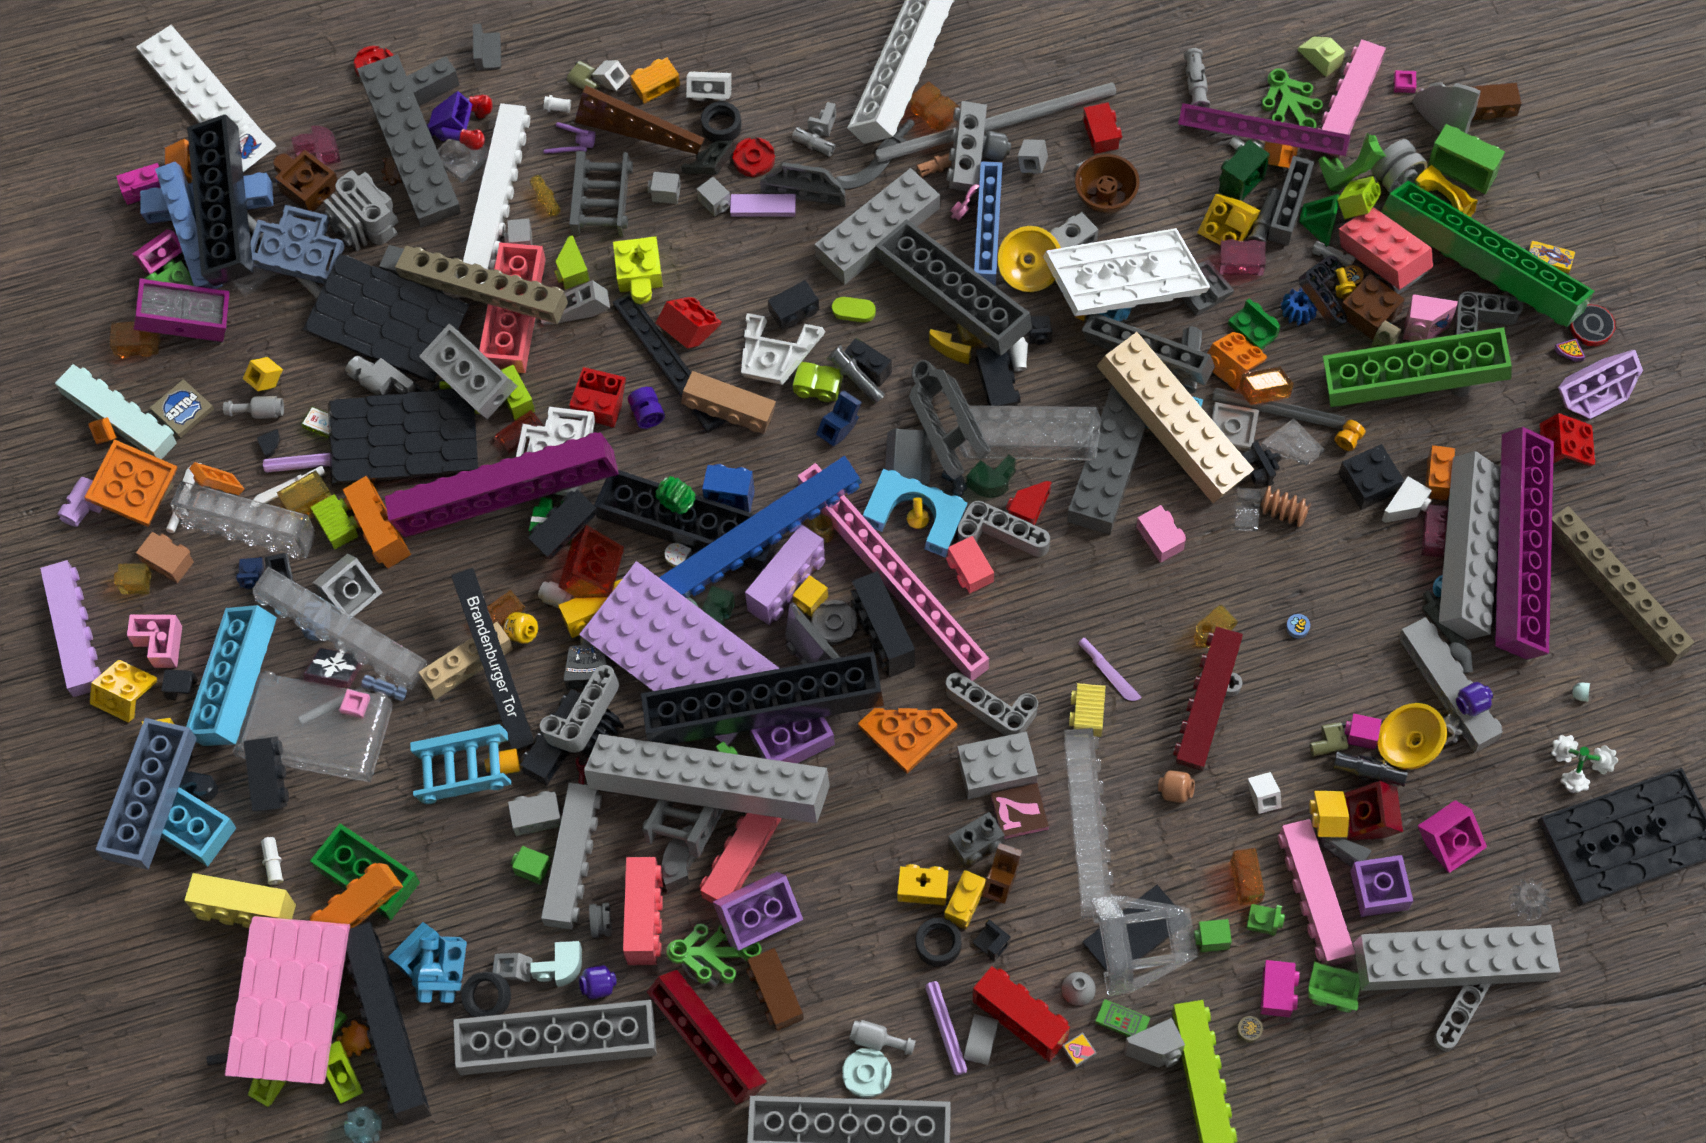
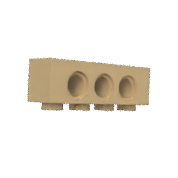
[419,622,513,700]

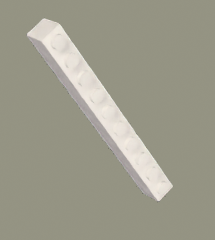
[460,103,530,297]

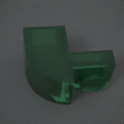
[966,454,1016,498]

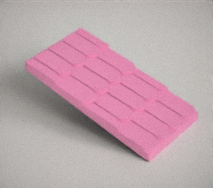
[225,916,350,1084]

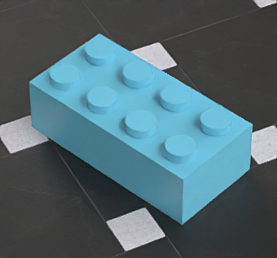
[161,787,236,867]

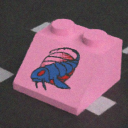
[1403,294,1458,342]

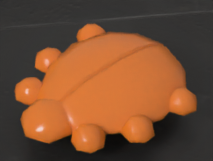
[337,1020,371,1057]

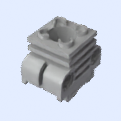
[324,170,398,251]

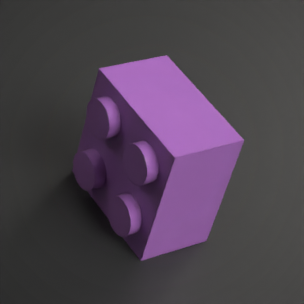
[1350,855,1413,917]

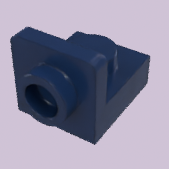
[236,557,264,589]

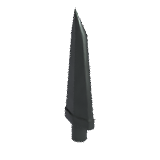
[1422,590,1473,658]

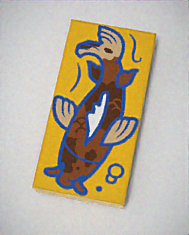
[1529,241,1575,274]

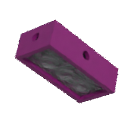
[134,279,229,342]

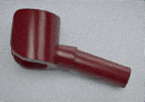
[576,757,589,785]

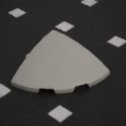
[1412,82,1481,133]

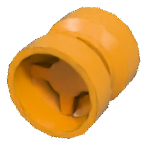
[1335,420,1366,451]

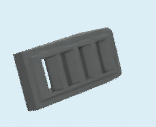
[1319,837,1372,867]

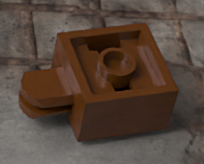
[273,150,338,212]

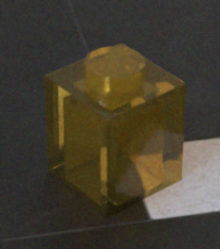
[114,564,151,594]

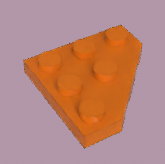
[858,708,958,774]

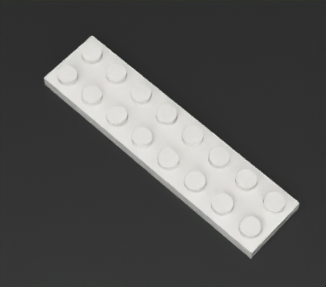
[137,25,261,130]

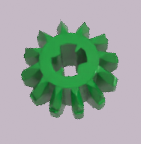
[656,476,695,514]

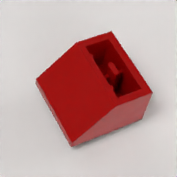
[655,297,722,348]
[569,367,626,428]

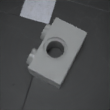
[1050,212,1098,248]

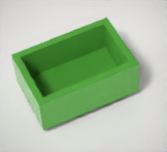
[1427,124,1505,194]

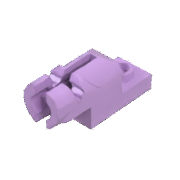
[57,477,102,527]

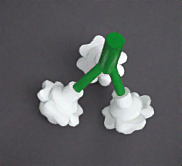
[1551,735,1618,793]

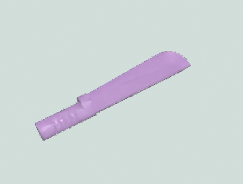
[1078,638,1142,701]

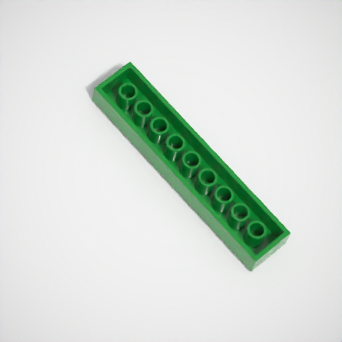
[1381,180,1595,327]

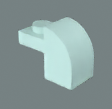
[531,941,582,987]

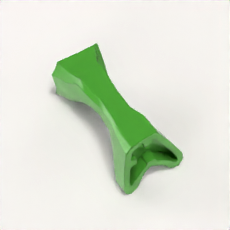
[1319,133,1386,192]

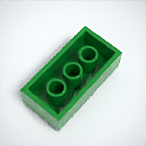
[310,823,420,921]

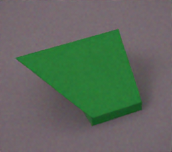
[1299,194,1339,247]

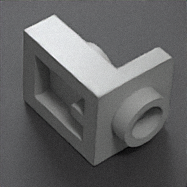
[808,102,836,136]
[493,953,532,982]

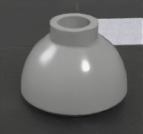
[1061,972,1096,1006]

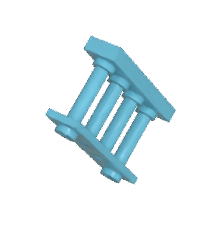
[410,724,511,804]

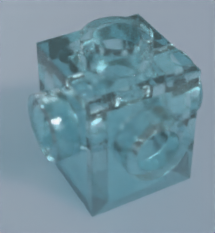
[344,1107,382,1143]

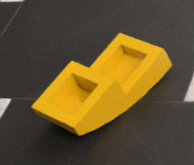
[929,329,971,365]

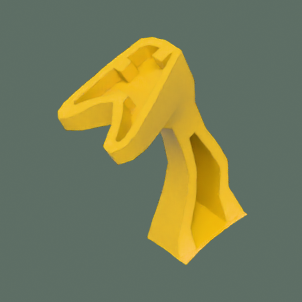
[1415,165,1478,217]

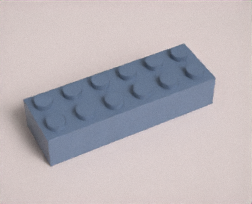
[96,718,197,870]

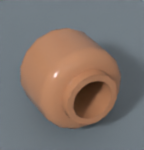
[1158,770,1195,803]

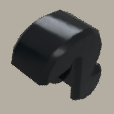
[179,753,218,801]

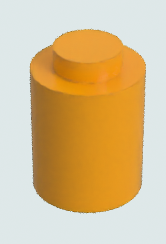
[484,748,521,774]

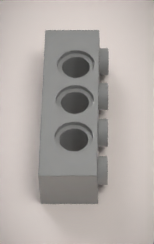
[946,101,987,192]

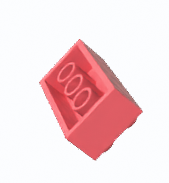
[1339,207,1433,290]
[623,857,664,965]

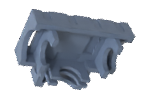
[251,205,344,284]

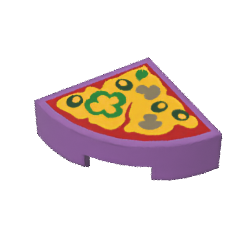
[1554,339,1585,362]

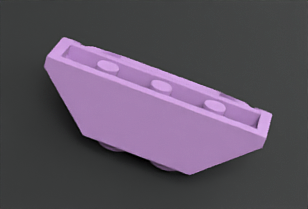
[1558,350,1643,419]

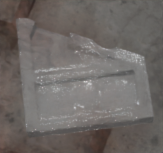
[1261,418,1324,466]

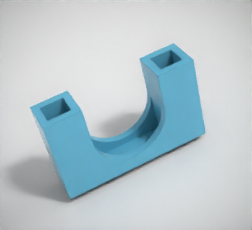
[863,469,967,557]

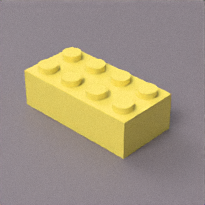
[185,873,296,929]

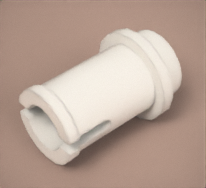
[544,95,571,113]

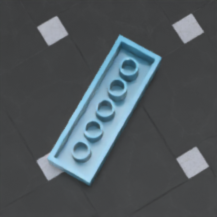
[186,605,277,746]

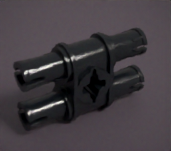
[1333,751,1408,787]

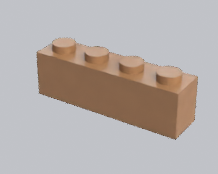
[681,371,776,434]

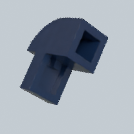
[816,391,862,446]

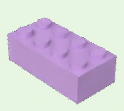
[745,524,825,626]

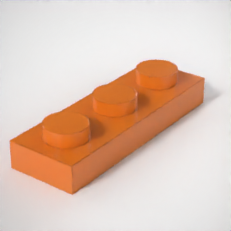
[189,462,245,495]

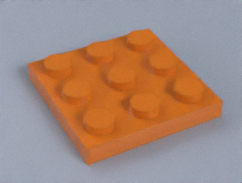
[85,440,178,527]

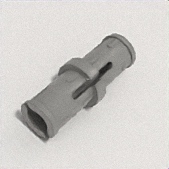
[792,127,836,157]

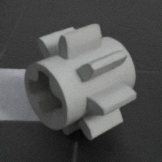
[1443,714,1463,745]

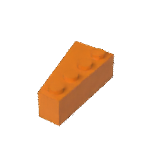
[343,476,411,568]

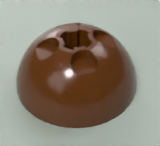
[1075,154,1140,214]

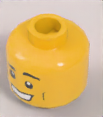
[504,612,538,644]

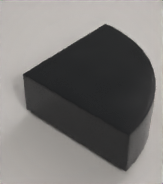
[257,429,280,459]

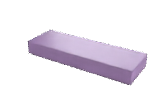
[730,194,796,217]

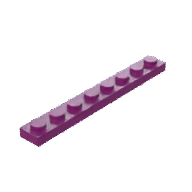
[1178,103,1351,156]

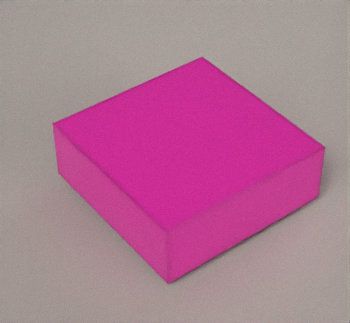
[1394,70,1416,93]

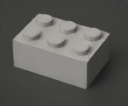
[957,732,1038,799]

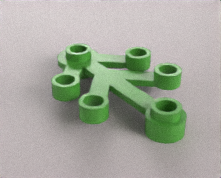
[1262,68,1323,128]
[666,924,762,983]

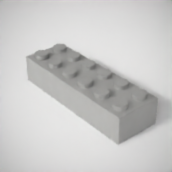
[815,168,940,285]

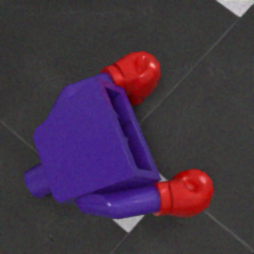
[427,91,493,150]

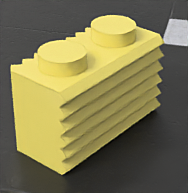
[1069,683,1106,737]

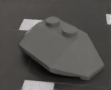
[760,162,846,206]
[785,602,840,665]

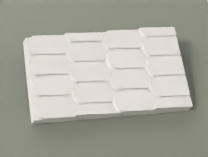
[1043,228,1210,316]

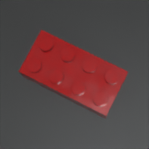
[972,966,1070,1063]

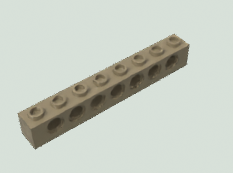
[395,246,568,324]
[1552,506,1695,666]

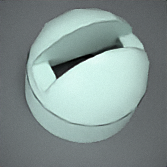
[1572,682,1590,702]

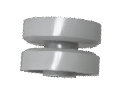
[1371,139,1428,193]

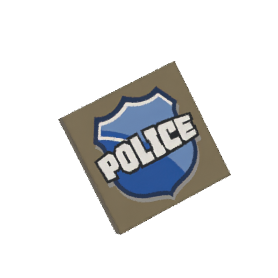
[150,379,214,438]

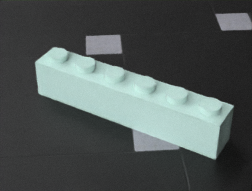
[55,364,176,459]

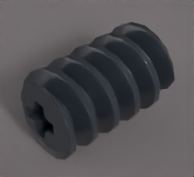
[580,709,624,758]

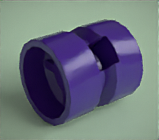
[627,387,665,429]

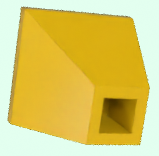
[1197,194,1260,253]

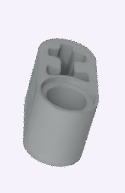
[964,1014,999,1065]

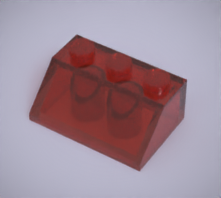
[558,525,624,598]

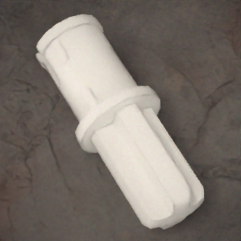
[261,837,284,885]

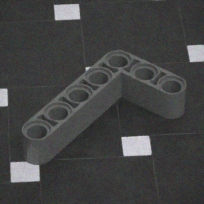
[1451,292,1523,397]

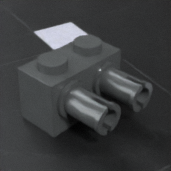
[948,812,1005,866]

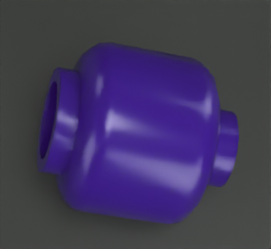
[1456,682,1493,717]
[579,965,617,1000]

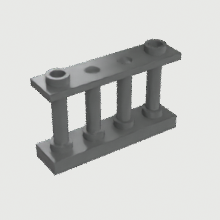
[569,151,633,237]
[642,799,724,857]

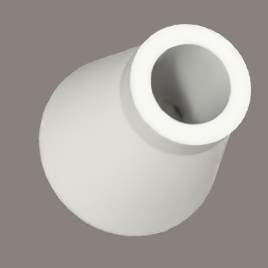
[1007,337,1028,371]

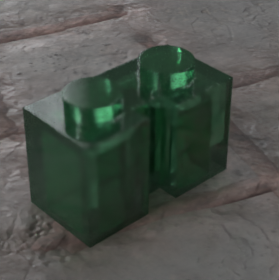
[702,586,735,628]

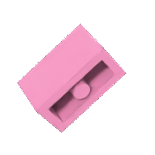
[1136,505,1186,563]

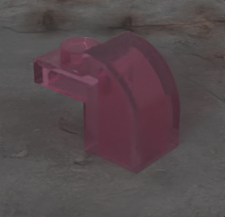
[291,126,341,165]

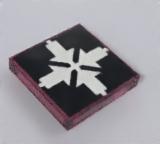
[304,648,364,689]

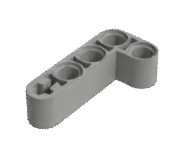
[957,501,1050,557]
[540,665,619,753]
[946,673,1038,736]

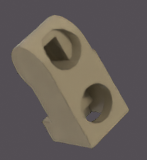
[1371,320,1401,348]

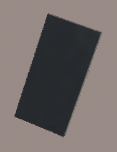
[1082,885,1188,981]

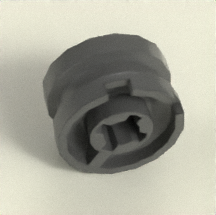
[589,902,612,938]

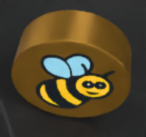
[1344,265,1364,287]

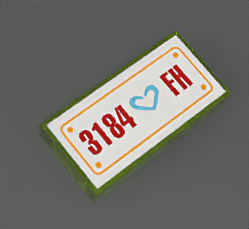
[301,406,329,438]

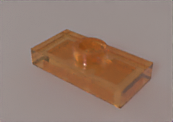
[487,590,525,626]

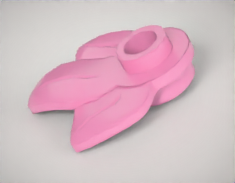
[950,184,980,221]

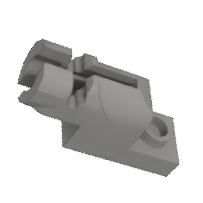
[345,356,417,396]

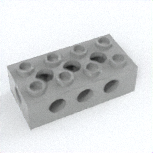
[419,324,517,419]

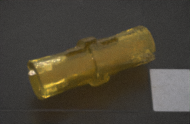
[529,175,561,217]

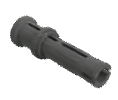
[1247,188,1281,249]
[826,345,885,404]

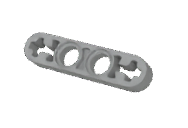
[1434,983,1491,1051]

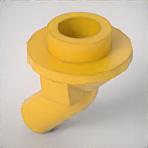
[1335,267,1357,299]
[907,498,929,529]

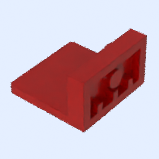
[1540,413,1595,466]

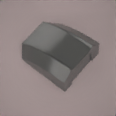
[885,428,932,485]

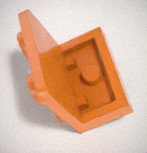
[1207,332,1267,390]

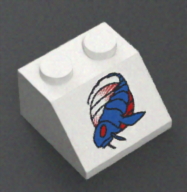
[238,123,276,172]

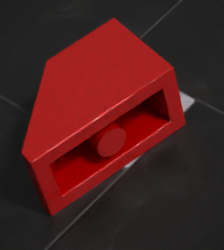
[1006,481,1052,525]

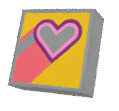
[1062,1033,1097,1068]

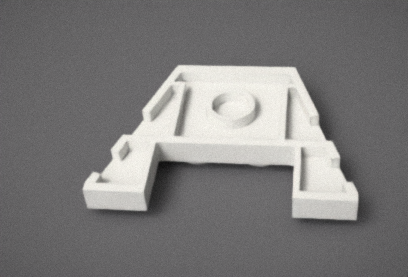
[741,313,825,385]

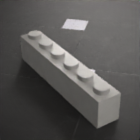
[1398,617,1503,753]
[541,783,602,930]

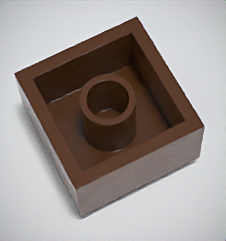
[1342,274,1405,340]

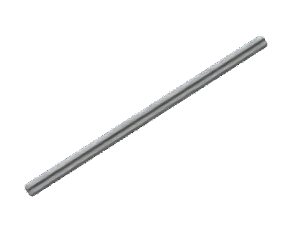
[875,83,1116,162]

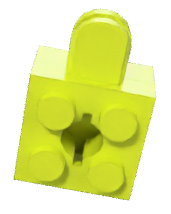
[613,237,663,304]

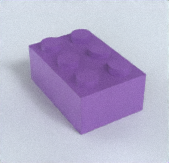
[750,717,835,763]
[713,872,803,950]

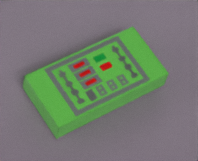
[1095,999,1150,1037]

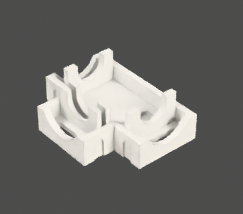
[516,407,595,496]

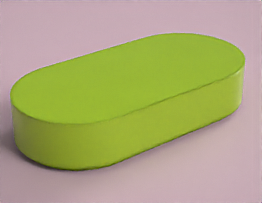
[832,297,876,323]

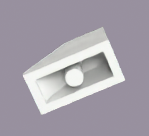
[1382,477,1432,523]

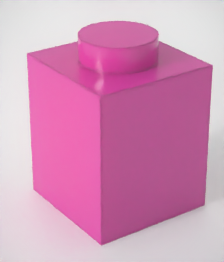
[1344,714,1382,749]

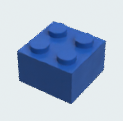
[702,464,755,512]

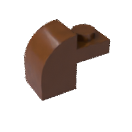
[982,843,1022,904]

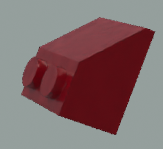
[1344,781,1403,840]

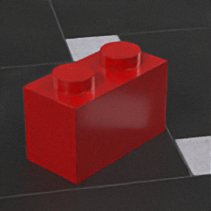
[1083,102,1122,154]

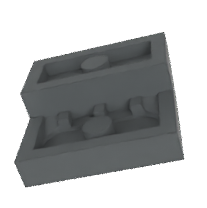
[1181,260,1234,315]

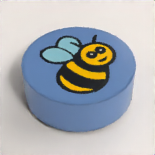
[1286,614,1310,638]

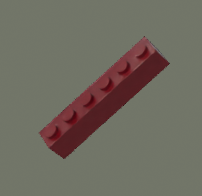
[1173,626,1243,771]
[647,970,767,1105]

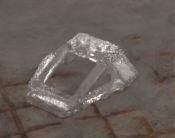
[1090,895,1198,996]

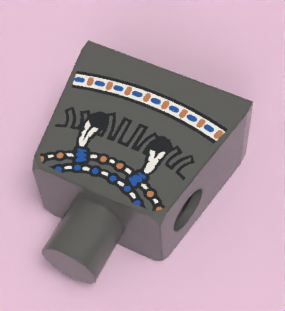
[564,636,607,689]

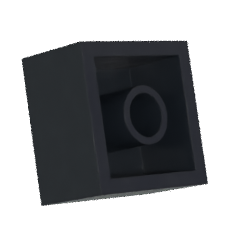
[1338,444,1404,510]

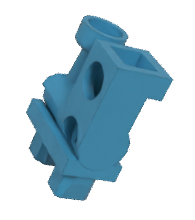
[412,937,467,1003]

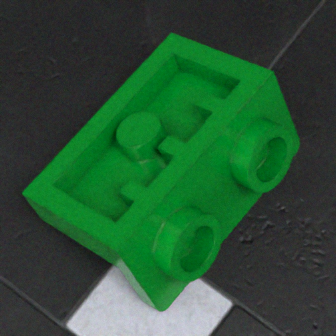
[1228,298,1280,350]

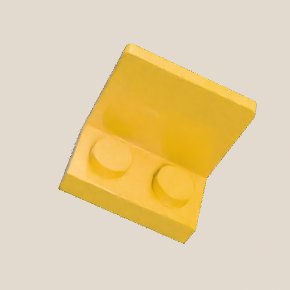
[90,660,157,723]

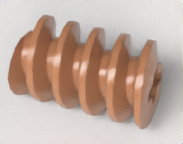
[1260,486,1311,527]

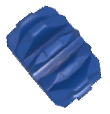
[1280,288,1318,326]

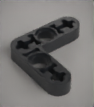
[1299,255,1347,328]

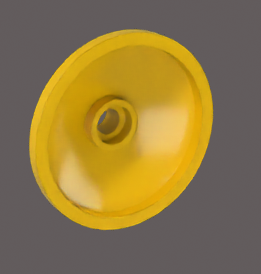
[997,226,1061,292]
[1377,703,1447,770]

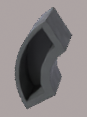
[662,824,703,894]

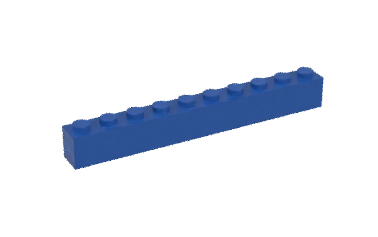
[659,456,862,598]

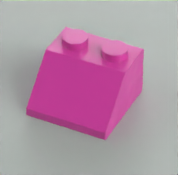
[1418,800,1487,873]

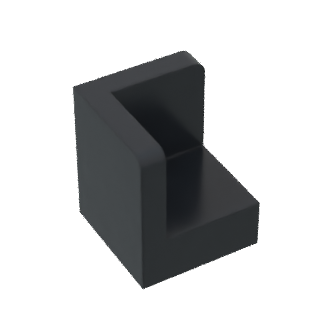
[161,670,197,700]
[973,919,1011,962]

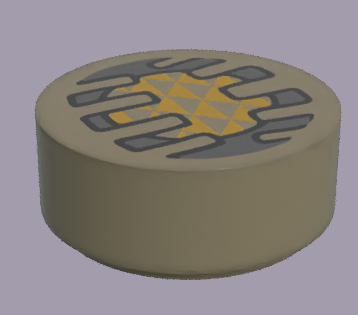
[1237,1016,1263,1043]

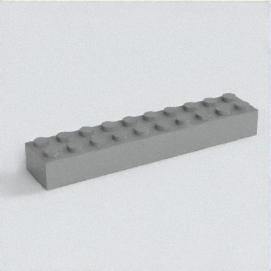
[584,734,830,823]

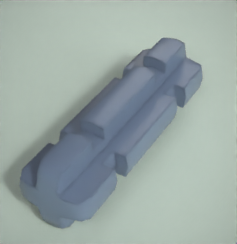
[361,675,407,701]

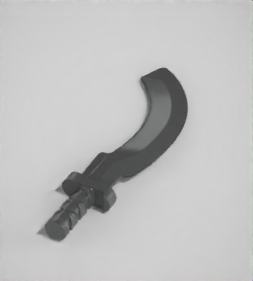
[836,119,915,189]

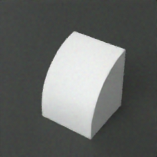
[591,60,630,91]
[1248,772,1281,814]

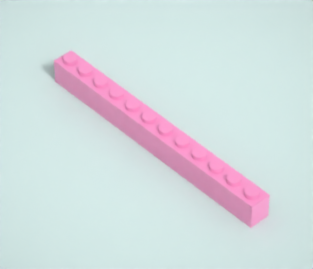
[798,463,989,681]

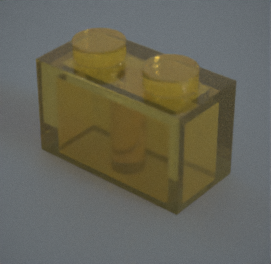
[276,470,331,522]

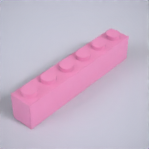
[1318,40,1385,158]
[1278,819,1355,966]

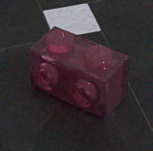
[1219,239,1266,276]
[1421,504,1449,558]

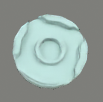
[842,1048,891,1098]

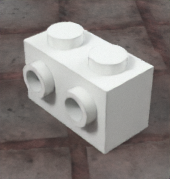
[687,72,731,101]

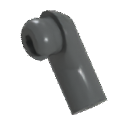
[1448,642,1473,673]

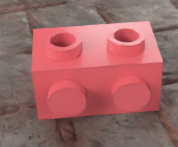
[946,536,994,594]

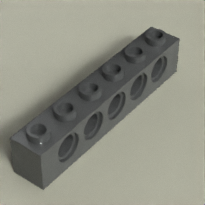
[1082,314,1215,385]

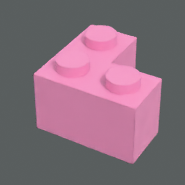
[127,615,182,668]

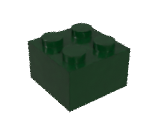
[1218,140,1270,201]

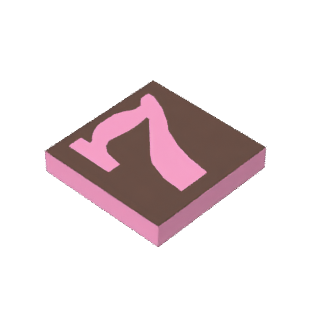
[991,783,1049,839]

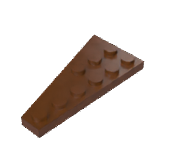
[574,85,704,155]

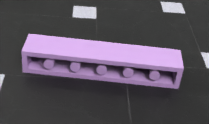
[40,560,101,697]

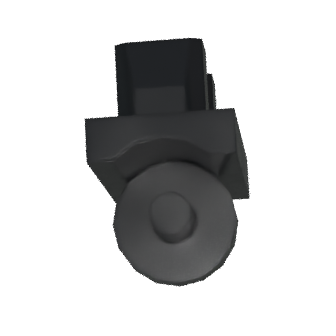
[1242,441,1282,486]

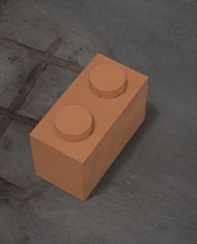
[136,532,194,583]

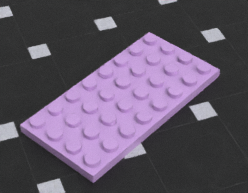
[579,561,780,746]

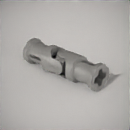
[1184,48,1210,108]

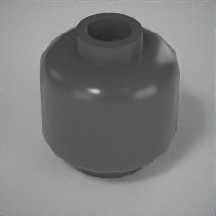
[982,131,1011,161]

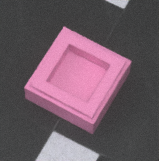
[339,689,371,719]

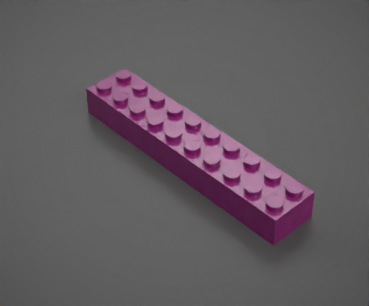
[1495,427,1554,660]
[385,432,619,537]

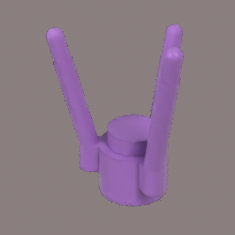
[543,122,596,154]

